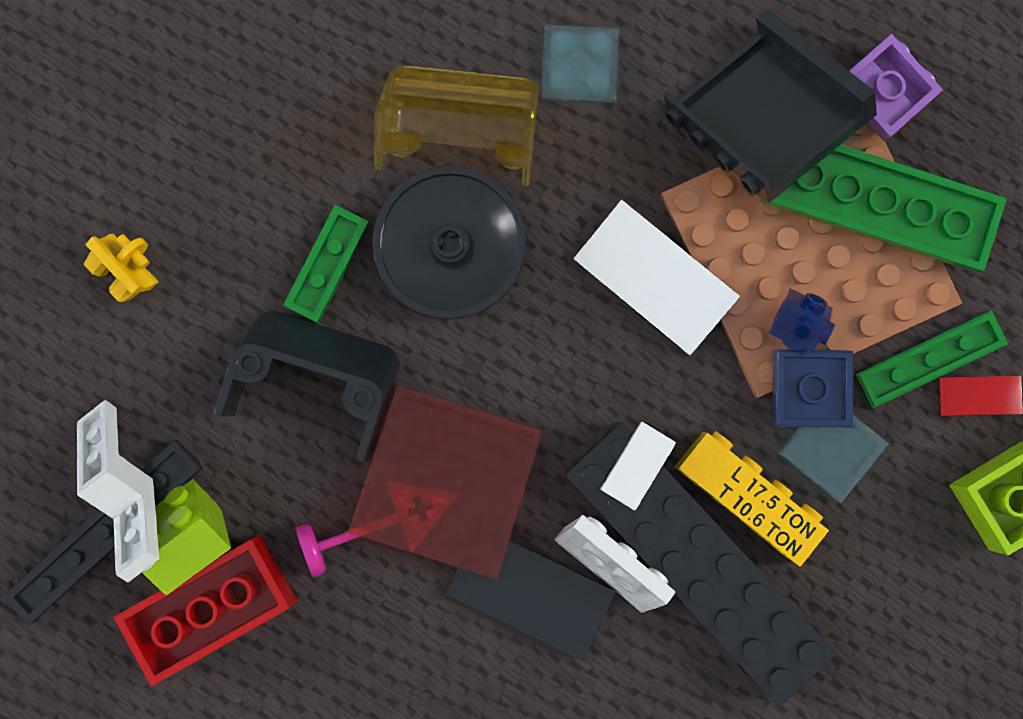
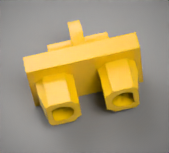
[84,233,159,302]

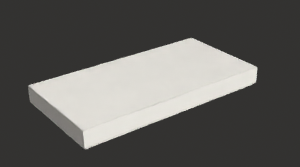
[574,200,740,355]

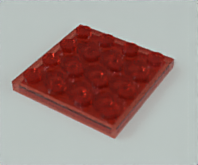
[348,386,542,579]

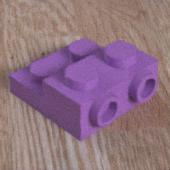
[850,34,943,142]

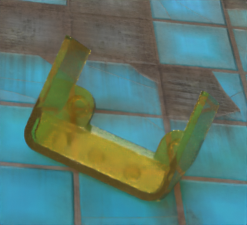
[374,66,540,186]

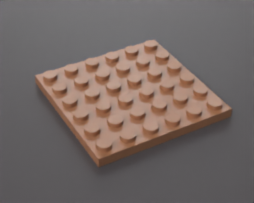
[660,123,962,398]

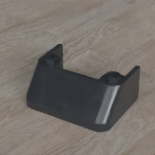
[213,311,400,462]

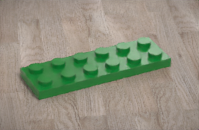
[760,145,1007,273]

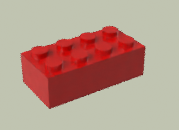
[113,535,298,687]

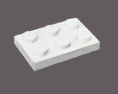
[554,515,675,613]

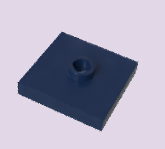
[773,349,853,428]

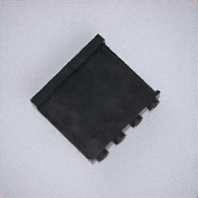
[663,9,877,204]

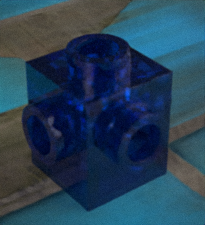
[769,288,835,354]

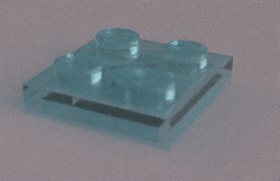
[541,25,619,105]
[778,415,889,503]

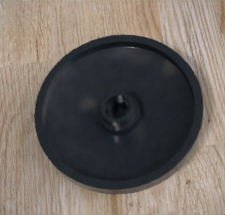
[373,166,526,320]

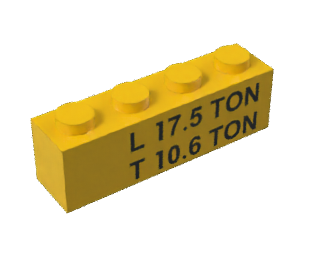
[674,431,829,567]

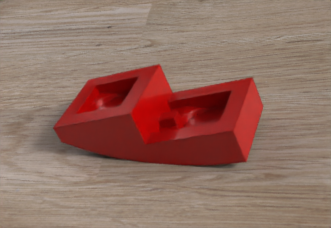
[940,376,1023,416]

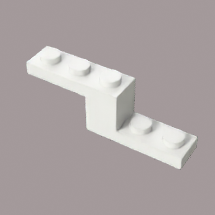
[77,400,159,582]

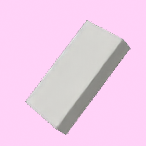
[600,422,676,510]

